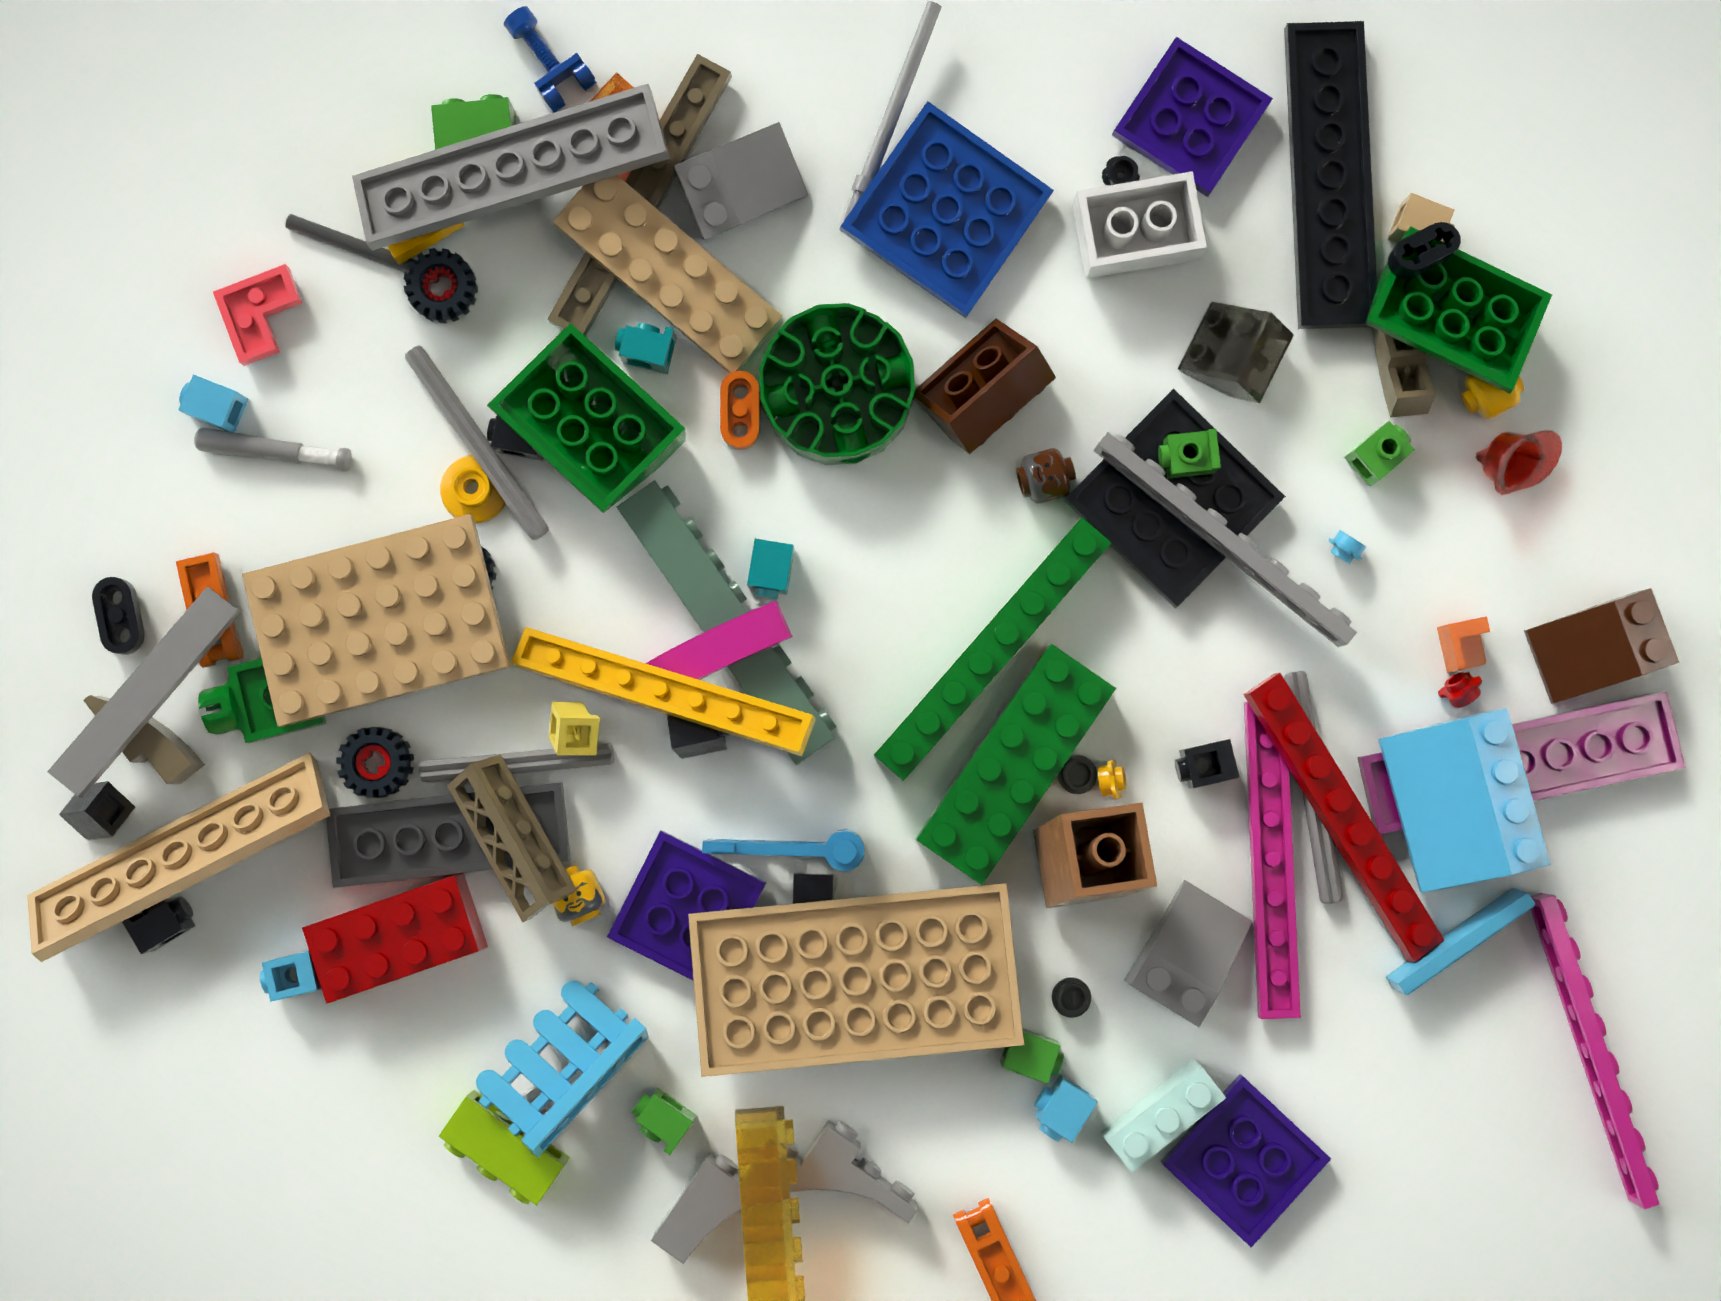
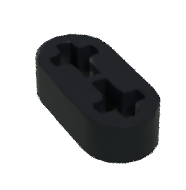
[1388,222,1461,279]

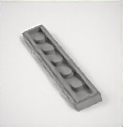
[47,586,241,798]

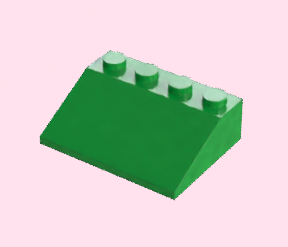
[1366,226,1552,394]
[487,323,686,513]

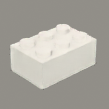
[1072,171,1207,279]

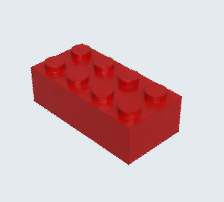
[302,873,488,1004]

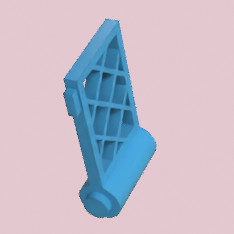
[702,829,865,872]

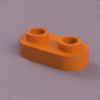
[720,371,760,450]

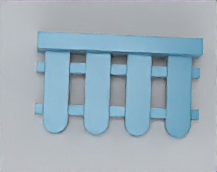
[476,981,649,1158]

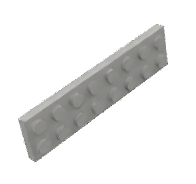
[352,84,670,251]

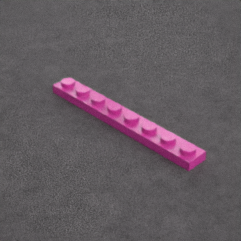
[1244,702,1301,1019]
[1530,893,1660,1209]

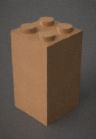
[1033,802,1157,908]

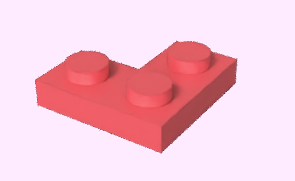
[213,264,303,366]

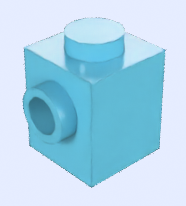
[1034,1074,1098,1143]

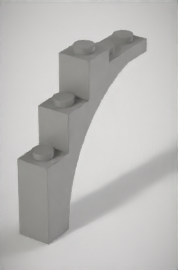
[651,1120,917,1264]

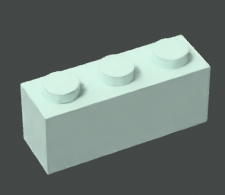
[1101,1059,1226,1173]

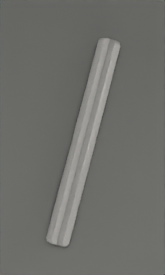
[419,744,614,782]

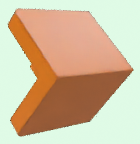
[1437,616,1490,673]

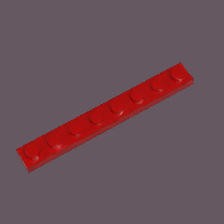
[1243,673,1444,962]

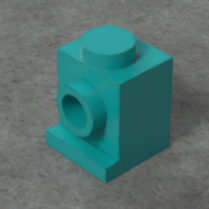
[615,323,677,374]

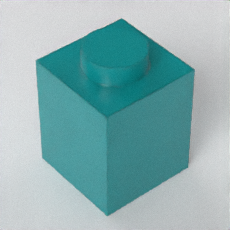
[747,538,795,600]

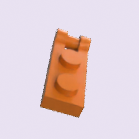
[176,552,243,668]
[953,1197,1036,1301]

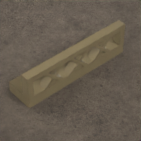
[447,754,577,923]

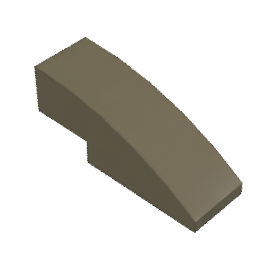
[1372,327,1436,418]
[83,695,205,784]

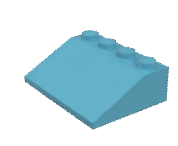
[1378,708,1551,893]

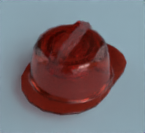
[1475,430,1562,495]

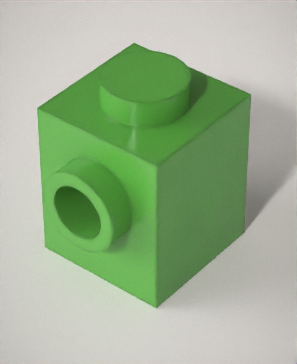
[1344,421,1415,486]

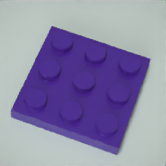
[1112,36,1273,197]
[607,830,767,981]
[1160,1074,1331,1248]

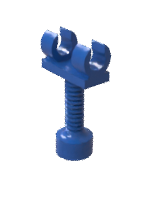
[504,6,597,113]

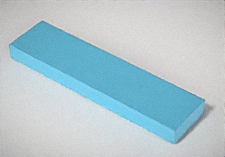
[1386,888,1535,995]

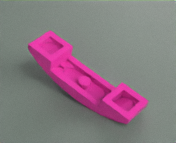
[646,601,793,680]

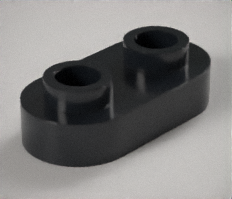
[92,577,145,655]

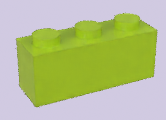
[438,1090,570,1206]

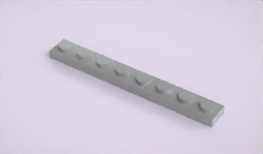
[1093,432,1357,647]

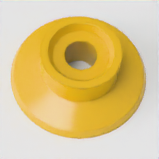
[440,455,506,523]

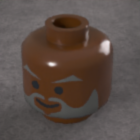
[1016,448,1076,503]

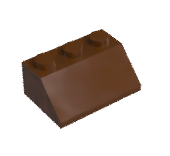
[914,318,1056,454]

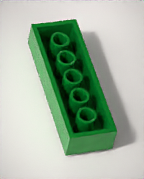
[915,644,1117,885]

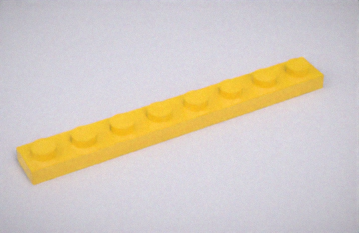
[511,627,816,756]

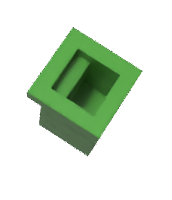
[1158,429,1221,479]
[631,1088,696,1155]

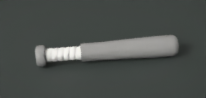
[194,428,352,471]

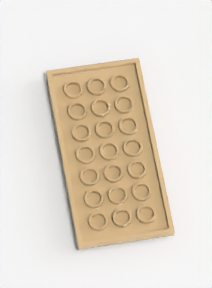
[688,883,1024,1077]

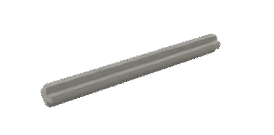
[405,345,549,540]
[1284,671,1343,904]

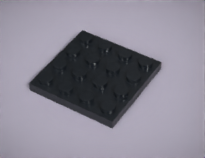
[1064,388,1286,608]

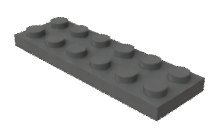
[326,782,571,888]

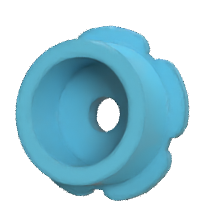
[1329,530,1366,564]

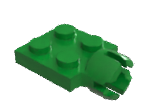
[198,658,327,744]

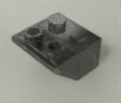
[1178,301,1294,403]

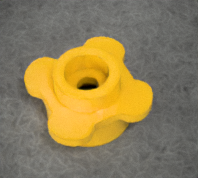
[1098,759,1127,800]

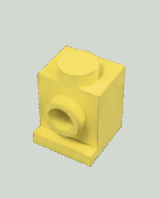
[548,702,600,755]

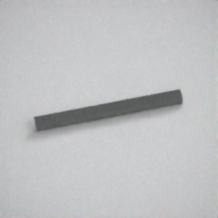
[285,214,417,273]

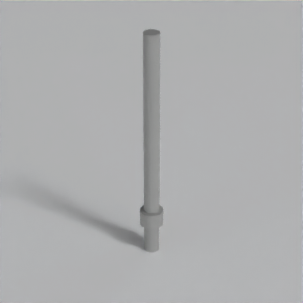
[843,1,942,220]

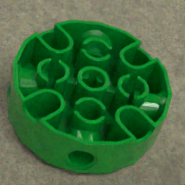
[759,303,915,465]

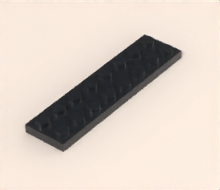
[1284,21,1377,329]

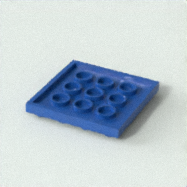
[839,101,1054,318]

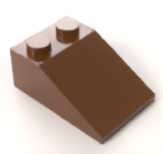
[1524,588,1680,704]

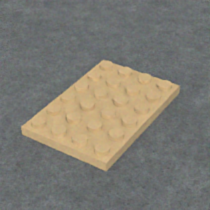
[242,514,511,727]

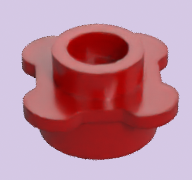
[1438,672,1482,708]

